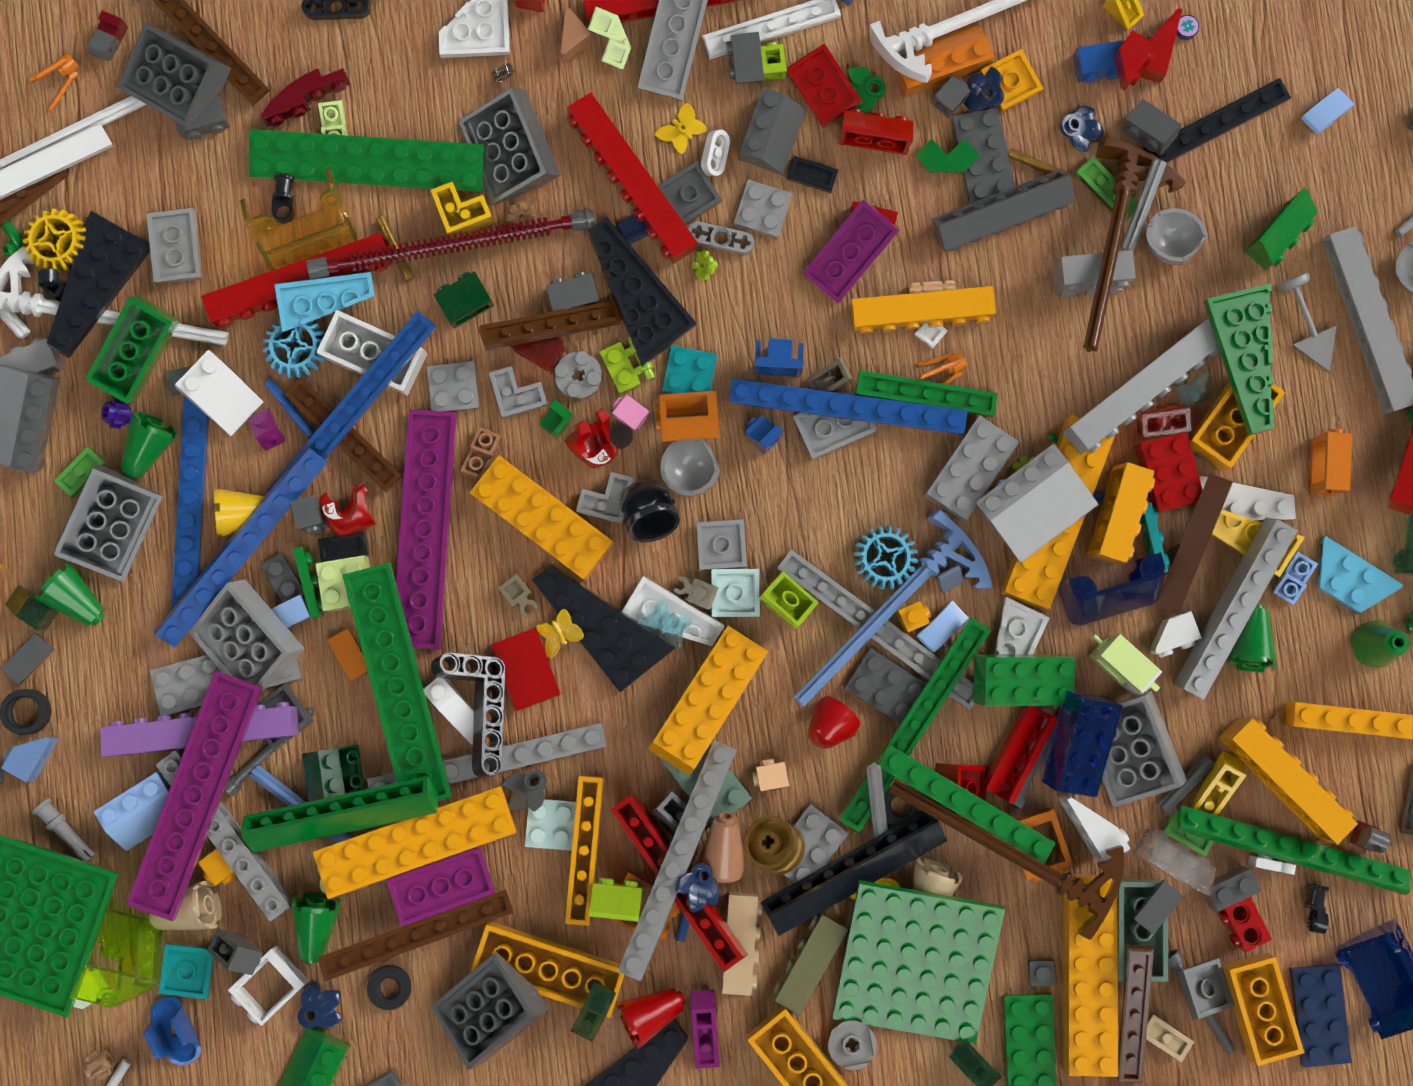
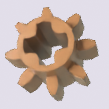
[83,1049,115,1082]

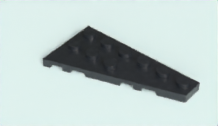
[47,211,150,358]
[588,217,697,368]
[532,565,676,692]
[585,1019,688,1086]

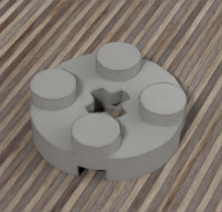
[555,351,602,400]
[827,1020,877,1070]

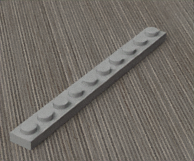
[777,549,975,710]
[367,723,607,789]
[618,740,737,981]

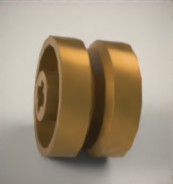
[744,816,805,875]

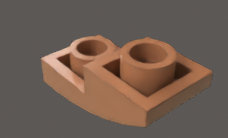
[460,427,501,481]

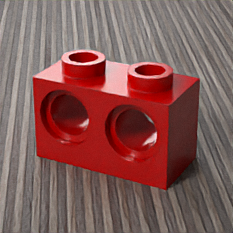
[1218,896,1272,952]

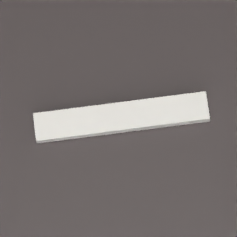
[702,0,841,60]
[0,124,113,200]

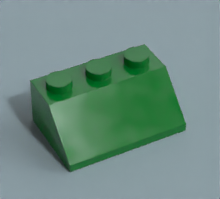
[1245,188,1318,270]
[279,1028,351,1086]

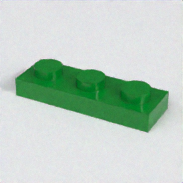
[293,546,324,619]

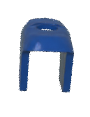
[144,996,201,1066]

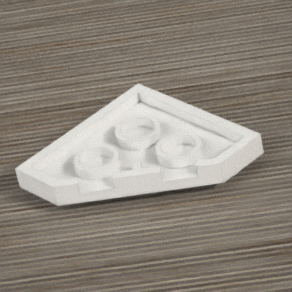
[439,0,510,58]

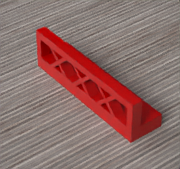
[981,706,1058,804]

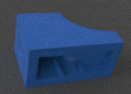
[745,415,783,455]

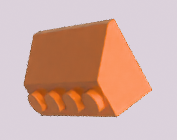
[892,23,995,98]

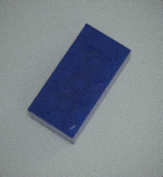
[1041,690,1123,797]

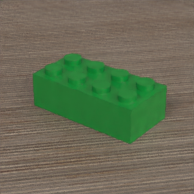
[85,295,180,404]
[973,654,1075,706]

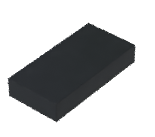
[787,156,839,193]
[317,531,370,563]

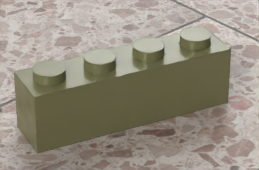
[772,912,848,1015]

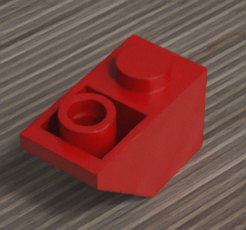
[1114,30,1156,91]

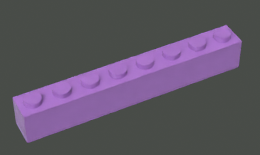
[100,702,299,757]

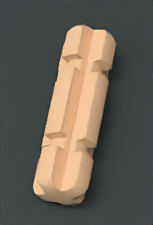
[909,280,956,294]

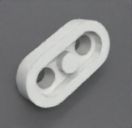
[701,130,730,176]

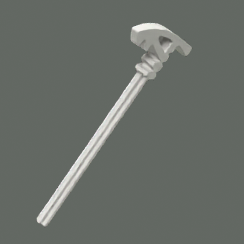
[869,0,1027,83]
[0,96,147,170]
[0,246,229,346]

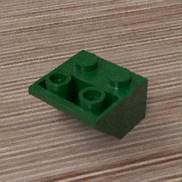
[433,271,494,329]
[302,745,365,802]

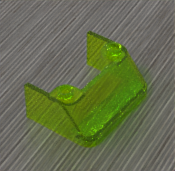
[70,908,163,1008]

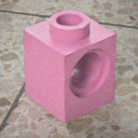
[612,394,650,433]

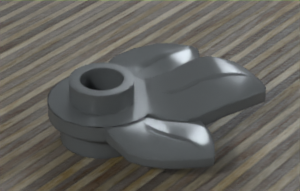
[503,770,547,812]

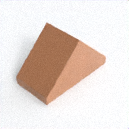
[561,8,592,62]

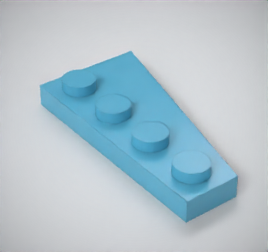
[274,272,375,332]

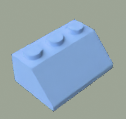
[94,772,171,851]

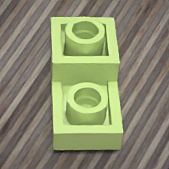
[318,100,347,135]

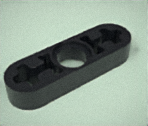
[301,0,371,20]

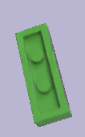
[1075,156,1138,222]

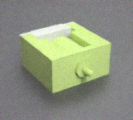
[1088,634,1162,694]

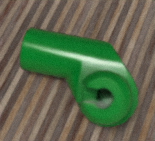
[1,221,23,256]

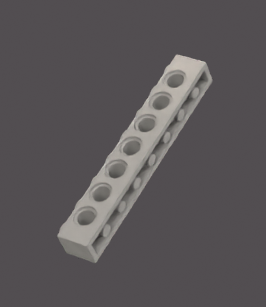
[156,749,292,922]

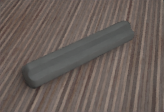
[1158,755,1214,814]

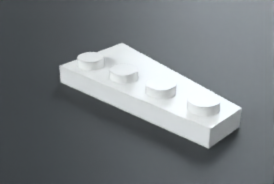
[1199,475,1296,521]
[622,576,725,646]
[994,597,1050,654]

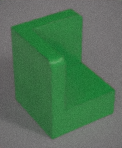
[540,399,575,439]

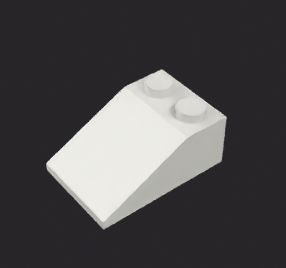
[175,350,263,436]
[1057,795,1131,861]

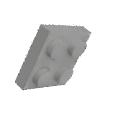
[734,179,792,239]
[427,361,480,412]
[696,519,747,570]

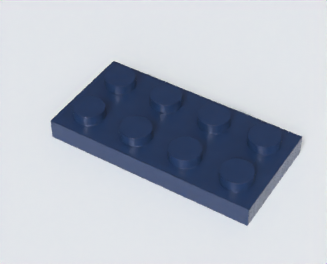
[1289,963,1352,1068]

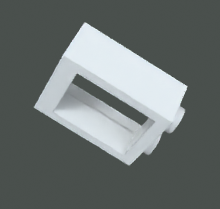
[228,945,310,1026]

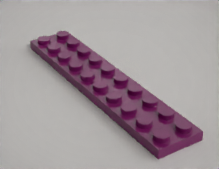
[396,410,457,649]
[126,671,263,921]

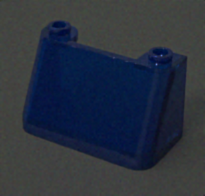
[1058,552,1165,625]
[1335,919,1413,1040]

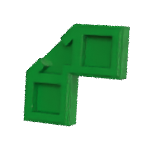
[915,139,981,174]

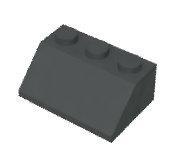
[739,87,806,175]

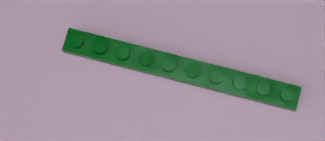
[838,617,991,832]
[1177,806,1411,895]

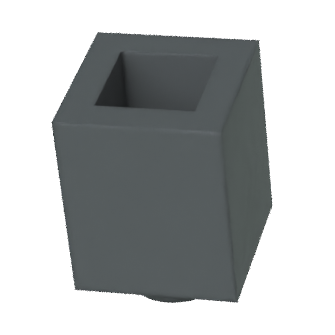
[931,76,971,118]

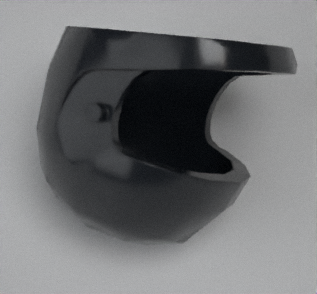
[621,479,680,543]

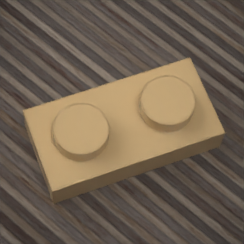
[1146,1013,1194,1063]

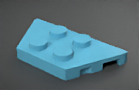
[1317,536,1403,613]

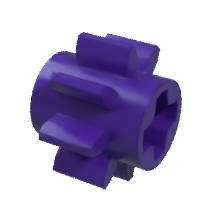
[101,398,132,429]

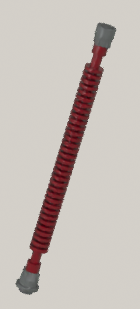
[306,207,596,279]

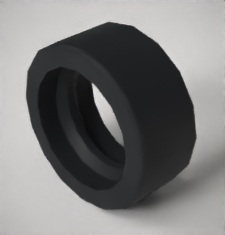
[0,689,52,735]

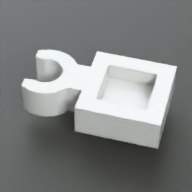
[1248,854,1296,875]

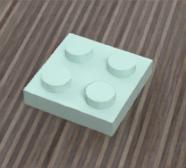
[711,569,760,617]
[525,799,576,851]

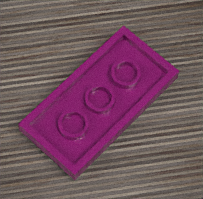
[803,199,900,303]
[387,847,496,927]

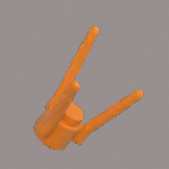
[28,52,80,112]
[916,352,967,385]

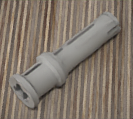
[32,798,95,862]

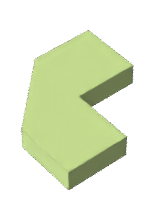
[588,7,631,69]

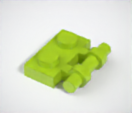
[600,337,656,395]

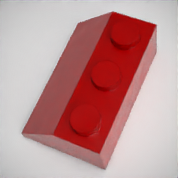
[838,109,914,155]

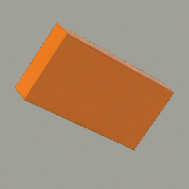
[327,628,368,681]

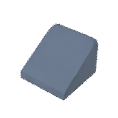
[935,566,963,593]

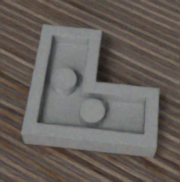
[489,366,548,419]
[576,472,634,524]

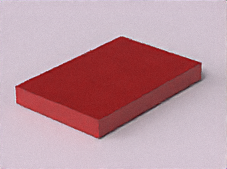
[786,43,862,128]
[491,628,561,711]

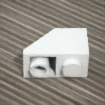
[1149,611,1201,658]

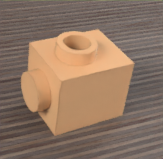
[752,758,789,791]

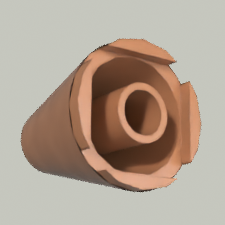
[698,812,746,883]

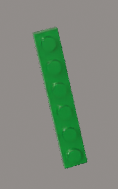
[855,370,998,417]

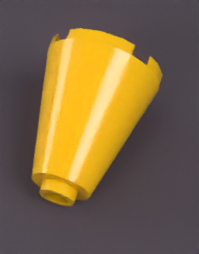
[214,489,265,537]

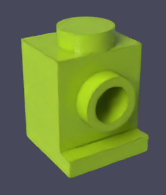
[761,42,787,82]

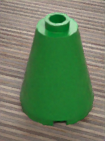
[119,411,178,480]
[34,562,105,627]
[1227,605,1277,673]
[1351,620,1409,668]
[291,892,341,964]

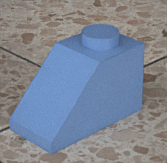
[1,736,59,782]

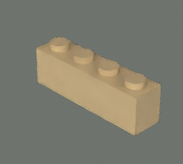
[722,892,762,996]

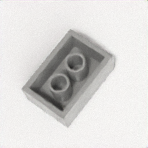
[1052,250,1136,298]

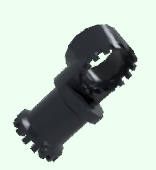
[271,173,295,224]
[36,269,66,302]
[1303,883,1329,934]

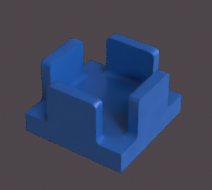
[753,338,804,377]

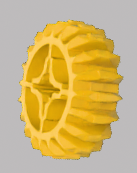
[22,208,86,273]

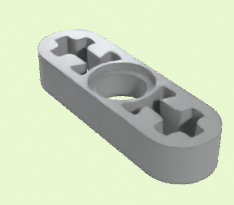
[688,221,754,255]

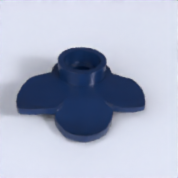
[964,66,1004,111]
[1060,106,1104,152]
[676,863,719,912]
[298,982,342,1029]

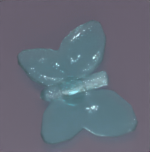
[1174,371,1210,409]
[639,600,692,652]

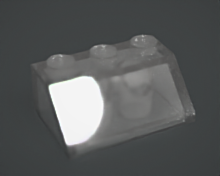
[1133,828,1216,896]

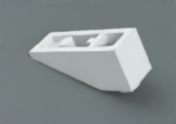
[424,677,474,745]

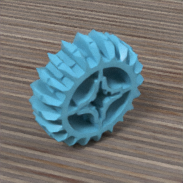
[263,319,325,379]
[853,525,918,590]

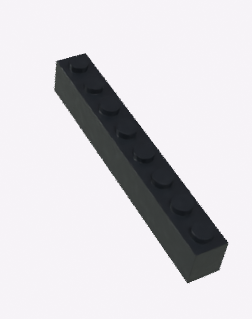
[760,811,947,936]

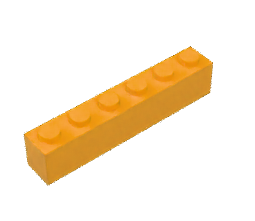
[850,286,996,334]
[1284,702,1413,740]
[565,775,604,926]

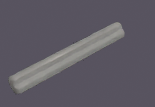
[1121,159,1166,251]
[866,763,888,838]

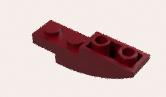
[261,68,351,127]

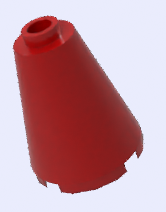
[616,988,686,1049]

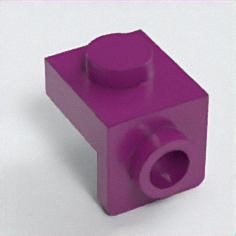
[248,408,285,451]

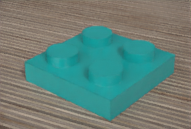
[662,345,718,394]
[158,943,215,999]

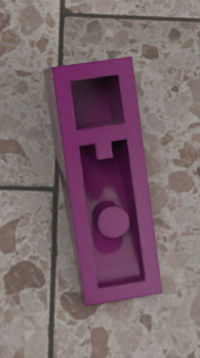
[690,990,720,1069]

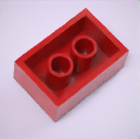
[1134,432,1203,513]

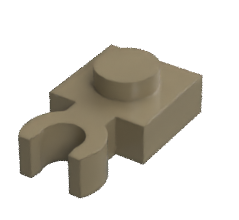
[498,573,539,617]
[674,576,719,610]

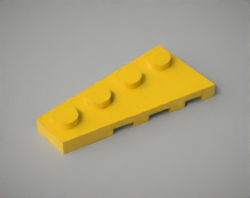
[1212,510,1305,577]

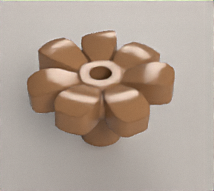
[505,201,535,226]

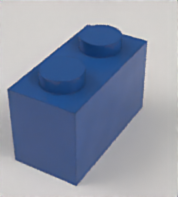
[1073,40,1124,83]

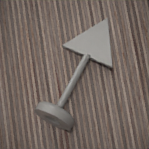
[1276,272,1337,372]

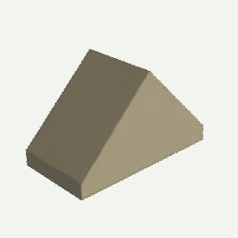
[807,357,852,392]

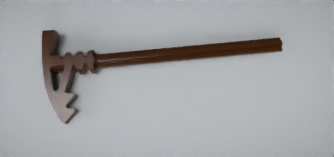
[1083,137,1186,352]
[888,779,1124,940]

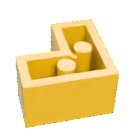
[431,182,495,239]

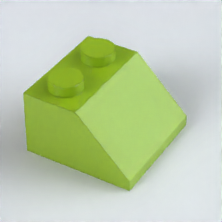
[759,571,819,630]
[589,878,643,922]

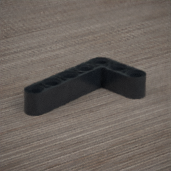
[431,652,505,778]

